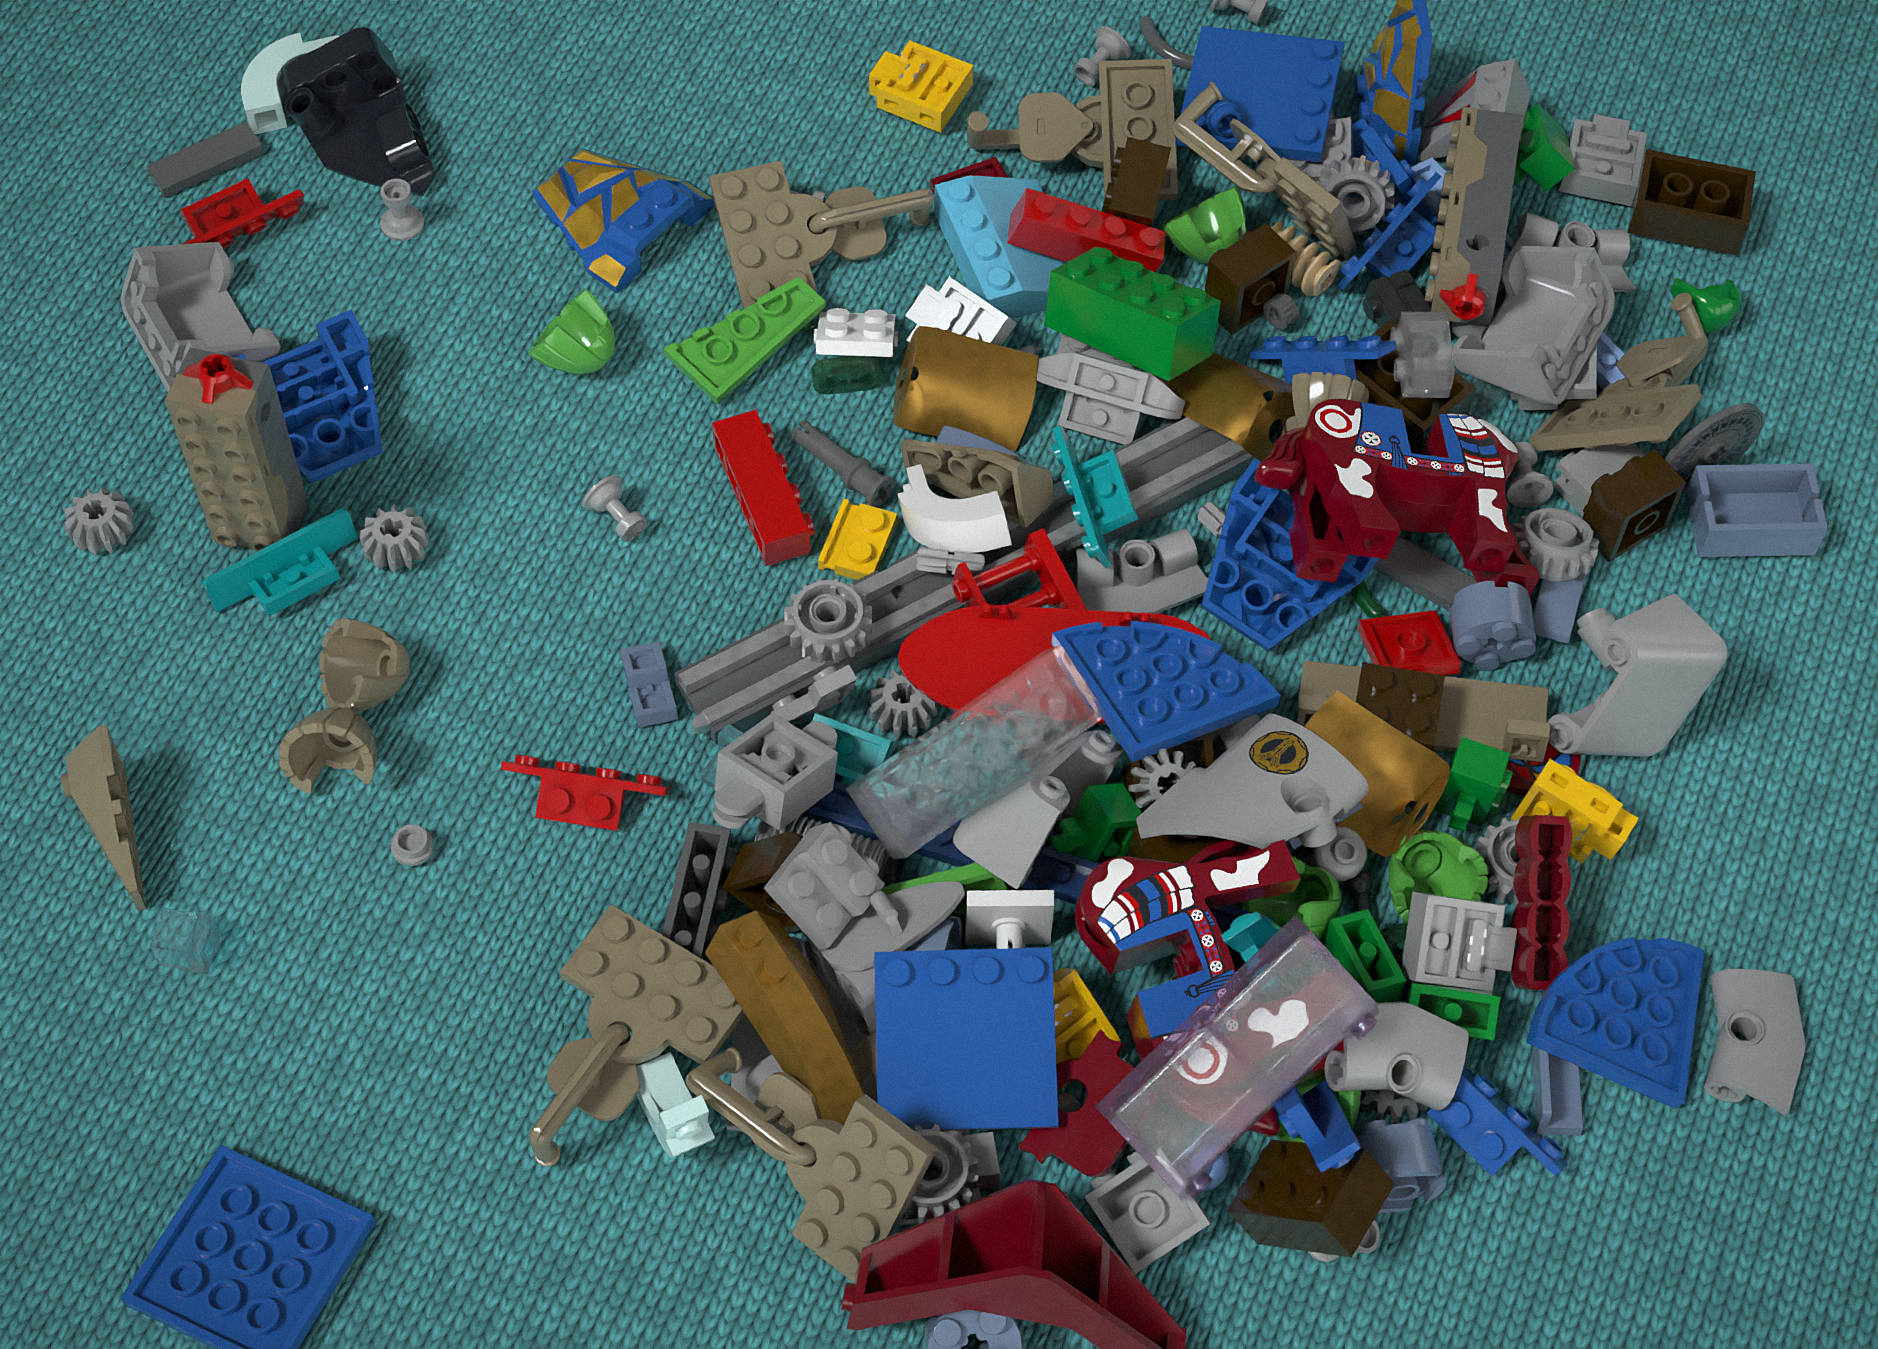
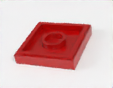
[1358,610,1461,675]

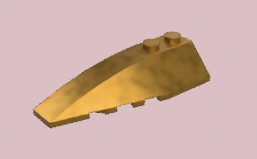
[705,910,865,1125]

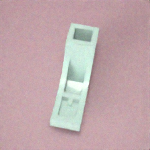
[241,33,339,134]
[636,1052,715,1158]

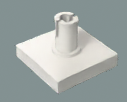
[965,890,1054,949]

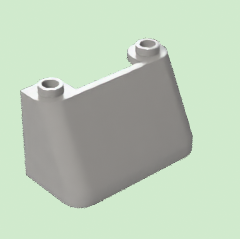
[121,242,281,392]
[1450,246,1615,405]
[1547,593,1727,757]
[953,730,1125,889]

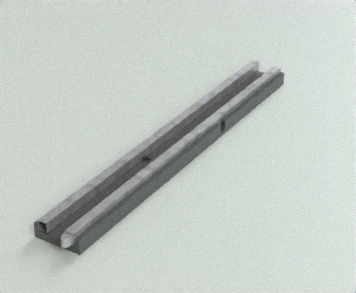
[675,416,1256,745]

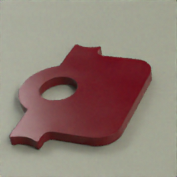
[1019,1030,1157,1177]

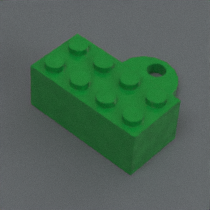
[1044,247,1221,381]

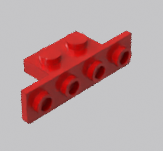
[181,178,304,249]
[501,754,672,831]

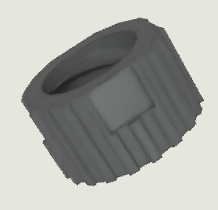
[1263,293,1300,331]

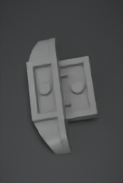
[1037,351,1185,445]

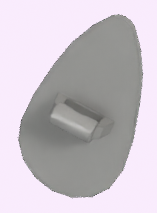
[821,881,965,972]

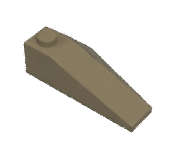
[900,439,1055,528]
[61,725,147,911]

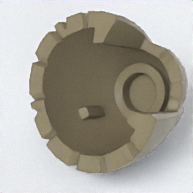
[1286,372,1369,432]
[319,618,410,712]
[278,707,377,794]

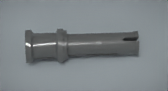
[791,420,895,508]

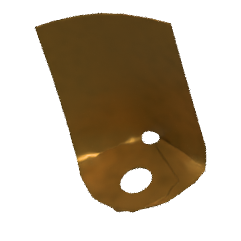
[893,326,1038,453]
[1161,353,1295,461]
[1304,690,1450,857]

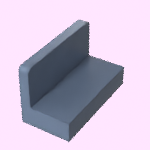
[1532,1047,1583,1136]

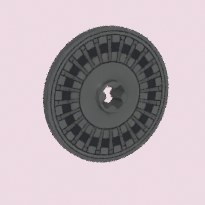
[1665,403,1765,489]

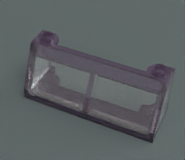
[1095,916,1379,1202]

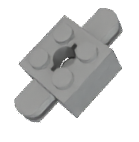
[712,713,838,831]

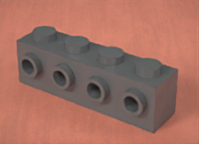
[662,822,739,965]

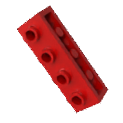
[1007,188,1165,272]
[712,409,815,566]

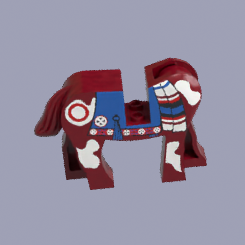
[1254,399,1540,595]
[1075,839,1352,1137]

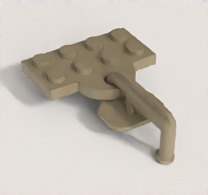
[967,59,1178,200]
[1173,81,1358,261]
[709,160,934,309]
[1529,293,1708,453]
[529,904,745,1167]
[686,1047,937,1283]

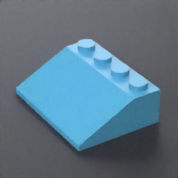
[934,175,1067,319]

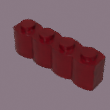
[1511,815,1572,990]

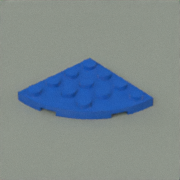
[1051,621,1280,762]
[1526,937,1704,1108]

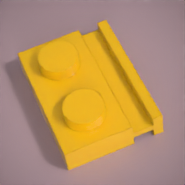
[818,498,898,580]

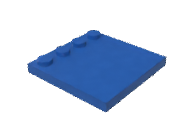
[1176,26,1344,162]
[874,947,1059,1131]
[120,1145,376,1349]

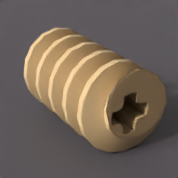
[1271,222,1342,296]

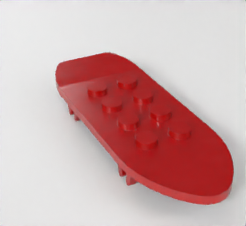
[898,604,1211,725]

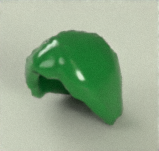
[1670,278,1742,333]

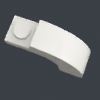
[897,464,1012,553]

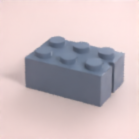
[1686,463,1828,557]

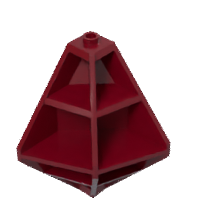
[841,1179,1187,1349]

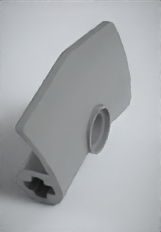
[1512,212,1637,292]
[1076,528,1208,614]
[1704,969,1805,1116]
[1325,1002,1469,1110]

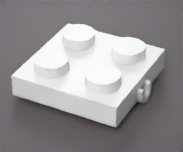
[814,308,898,357]

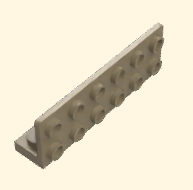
[1296,661,1550,762]

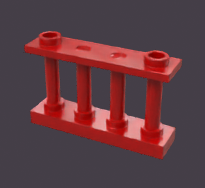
[951,528,1087,610]

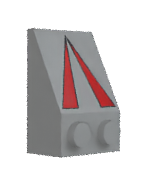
[1416,59,1531,162]

